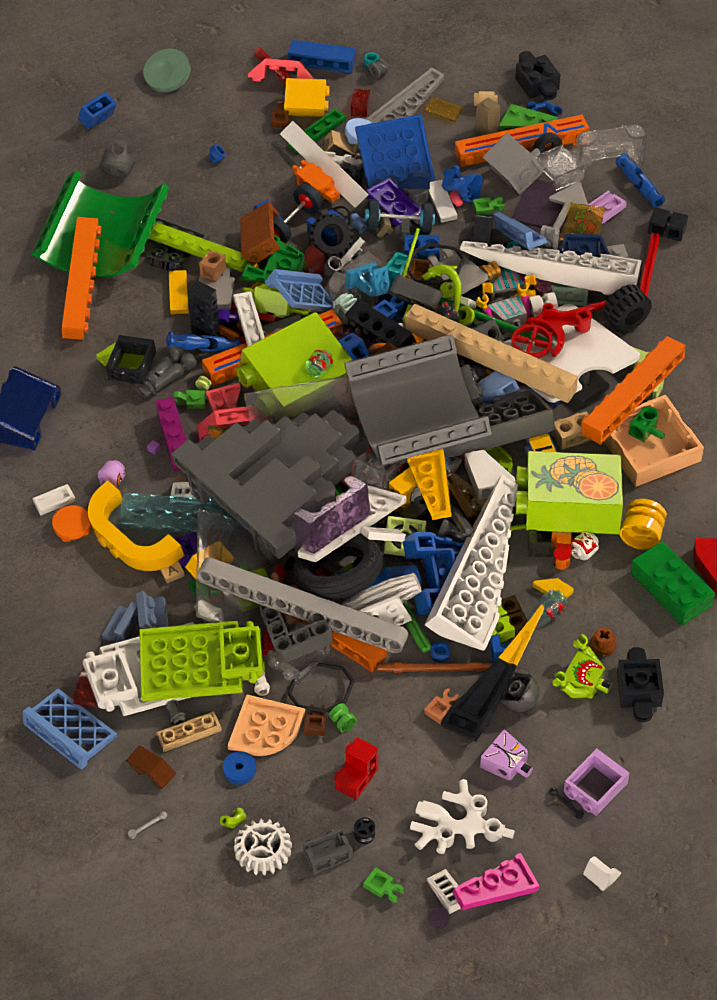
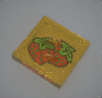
[564,202,605,237]

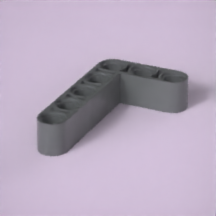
[258,575,334,662]

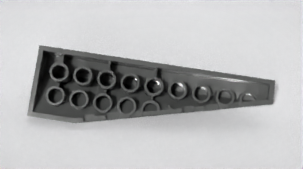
[368,387,555,465]

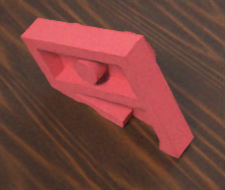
[206,382,241,412]

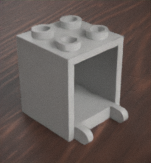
[483,132,548,195]

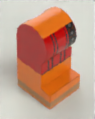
[551,531,571,570]

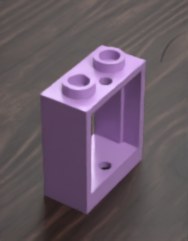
[564,748,630,816]

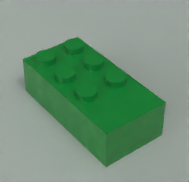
[630,541,715,626]

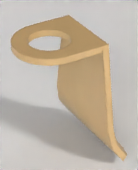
[321,130,357,155]

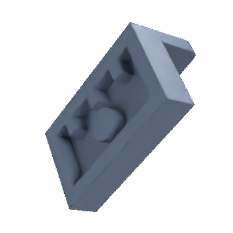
[136,591,168,629]

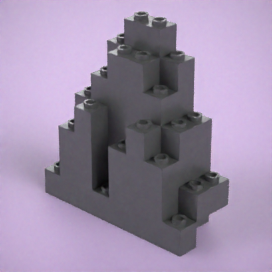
[172,409,360,565]

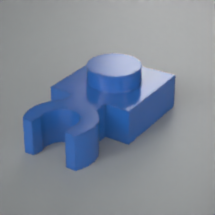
[373,296,404,319]

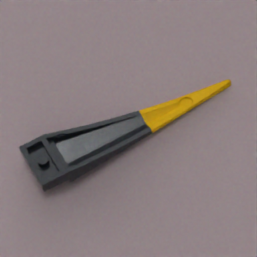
[440,604,544,742]

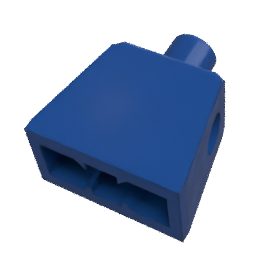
[338,333,370,360]

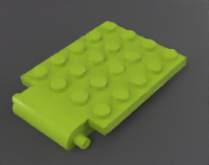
[140,621,263,702]

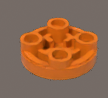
[52,505,91,542]

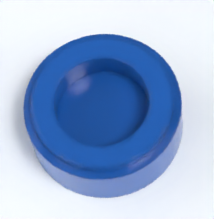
[430,642,450,663]

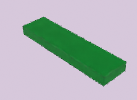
[288,108,347,154]

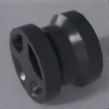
[354,817,375,844]

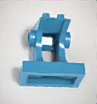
[345,262,391,296]

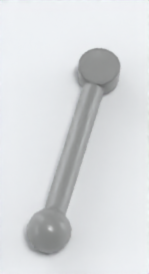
[128,811,167,839]

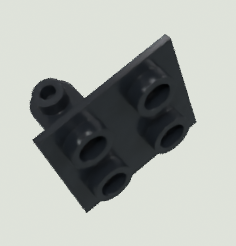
[146,244,191,271]

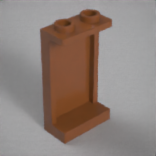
[240,201,280,266]

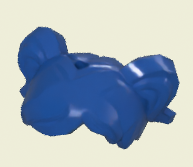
[450,174,483,203]

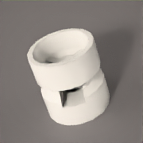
[529,292,559,318]

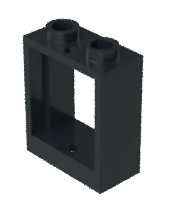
[106,335,157,384]

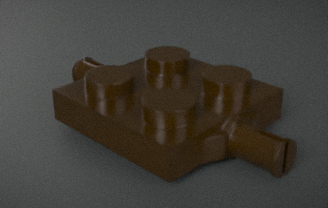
[447,475,482,524]

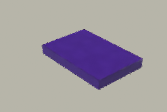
[365,178,421,226]

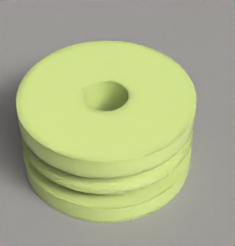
[195,376,212,392]

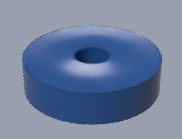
[223,751,256,785]

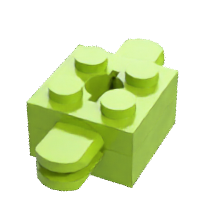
[242,284,309,318]

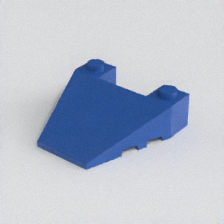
[402,532,464,615]

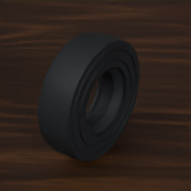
[532,132,562,162]

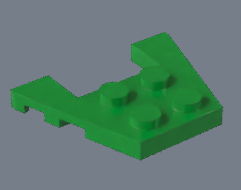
[241,235,307,283]

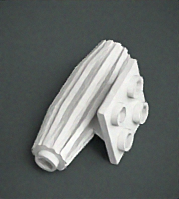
[341,573,422,626]

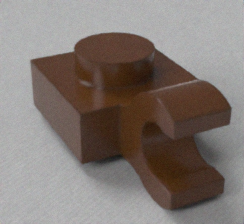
[272,102,289,128]

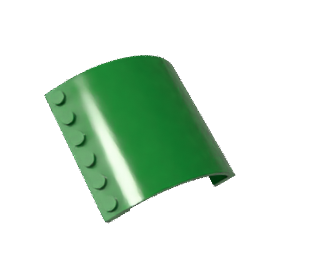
[31,170,169,278]

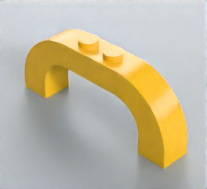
[88,481,184,571]

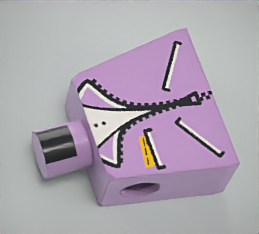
[480,730,533,781]

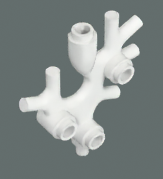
[410,779,515,854]

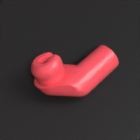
[449,190,463,207]

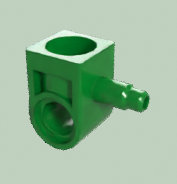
[628,407,665,442]

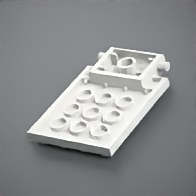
[83,622,194,716]

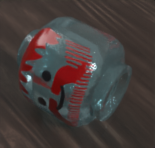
[306,350,334,378]
[539,589,569,619]

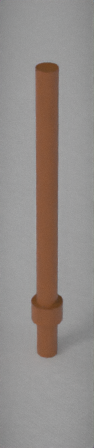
[377,661,494,674]

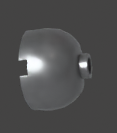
[500,670,540,712]

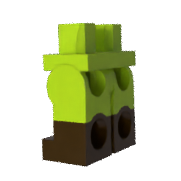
[489,595,528,643]

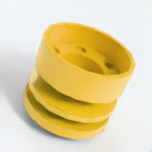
[620,499,667,550]

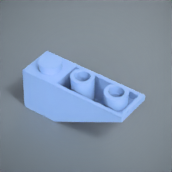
[477,371,520,402]

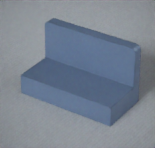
[102,601,138,643]

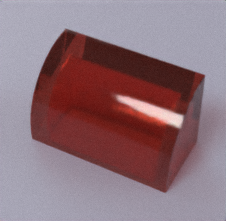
[303,245,324,278]

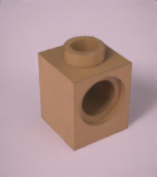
[199,250,226,282]

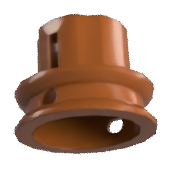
[590,627,617,656]

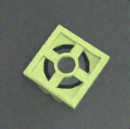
[383,516,426,558]

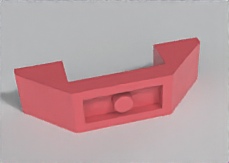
[248,58,314,82]
[197,406,272,441]

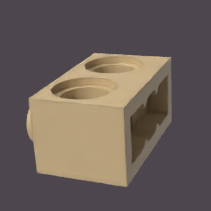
[552,411,591,450]

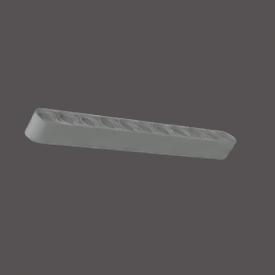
[196,558,408,653]

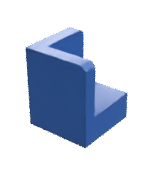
[490,635,511,662]

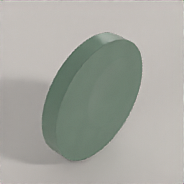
[143,48,191,93]

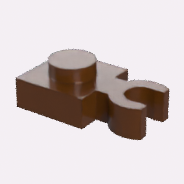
[304,704,327,736]

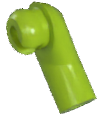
[220,808,246,828]

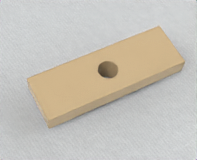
[156,711,222,752]

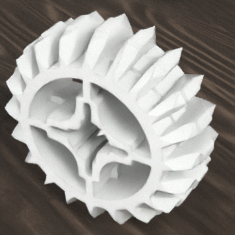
[234,819,292,876]

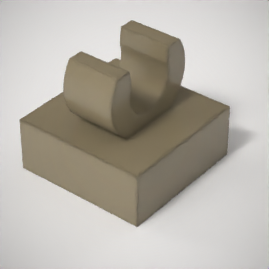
[375,212,395,237]

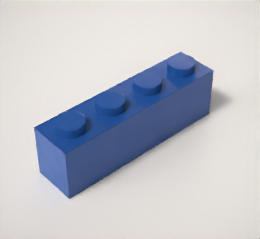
[288,40,356,73]

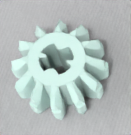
[332,293,357,324]

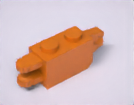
[291,160,340,203]

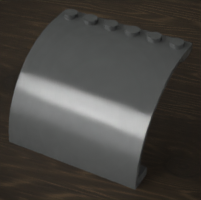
[344,334,492,465]

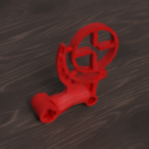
[511,303,592,359]

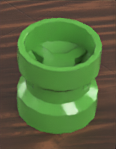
[329,703,357,732]

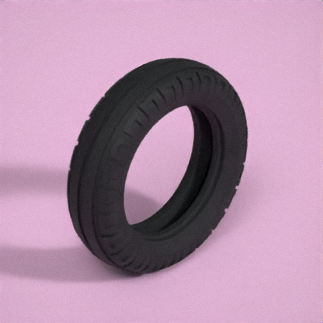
[293,534,383,600]

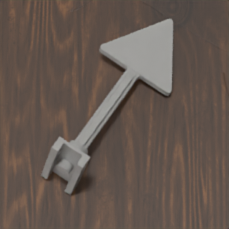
[539,182,589,250]

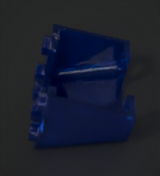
[0,366,62,450]

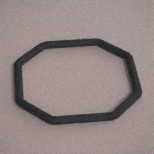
[407,243,465,286]
[288,662,354,713]

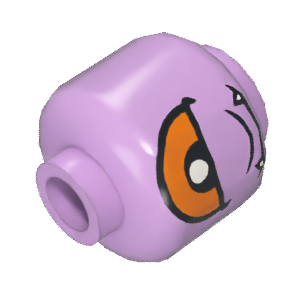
[97,460,126,487]

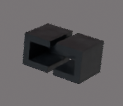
[648,207,689,242]

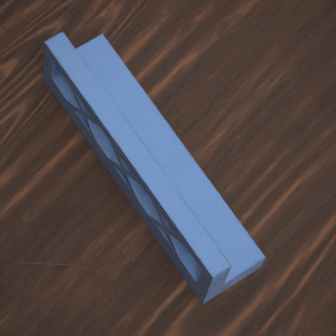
[493,212,547,250]

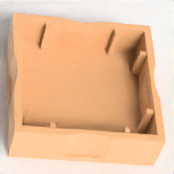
[604,395,704,487]

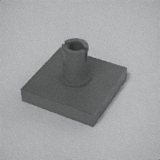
[572,370,610,406]

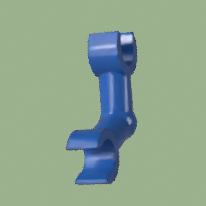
[527,100,562,117]

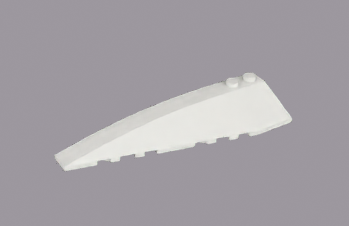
[460,241,642,295]
[425,474,518,651]

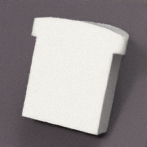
[583,856,621,891]

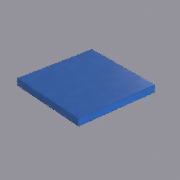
[355,114,436,189]

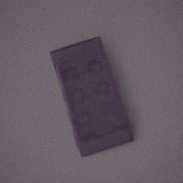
[293,475,371,554]

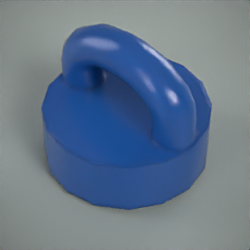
[209,144,226,163]

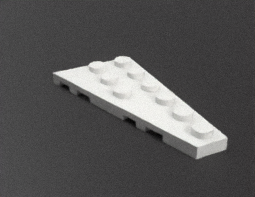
[298,482,407,562]

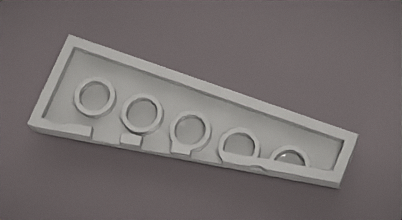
[366,68,444,123]

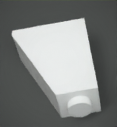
[465,450,516,500]

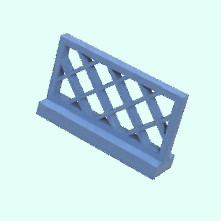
[265,269,334,311]
[23,688,117,770]

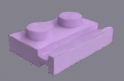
[588,190,627,224]

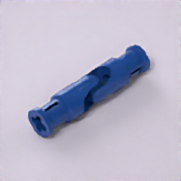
[615,153,665,208]
[166,331,241,353]

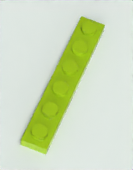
[149,223,248,272]

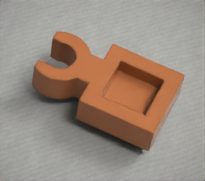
[424,688,459,724]

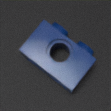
[78,92,117,130]

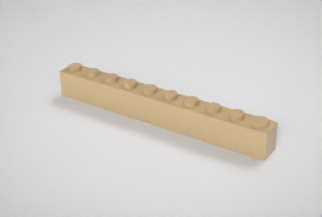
[405,304,578,403]

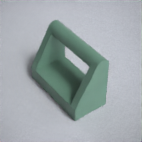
[552,282,588,306]

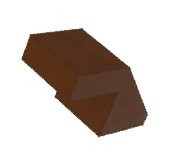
[125,746,176,789]

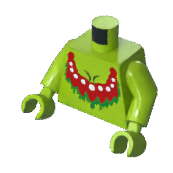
[552,634,612,699]

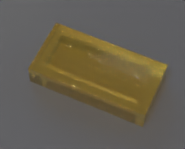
[425,97,463,122]

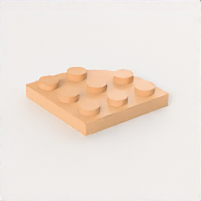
[228,695,306,756]

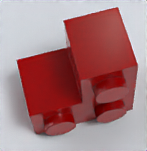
[334,737,378,800]

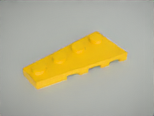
[406,448,452,520]

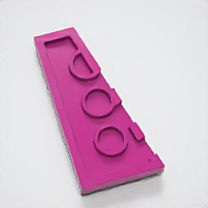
[453,853,540,910]

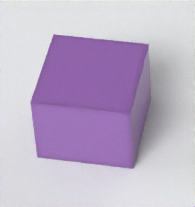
[147,440,161,455]

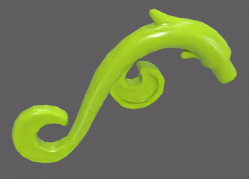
[422,264,475,327]

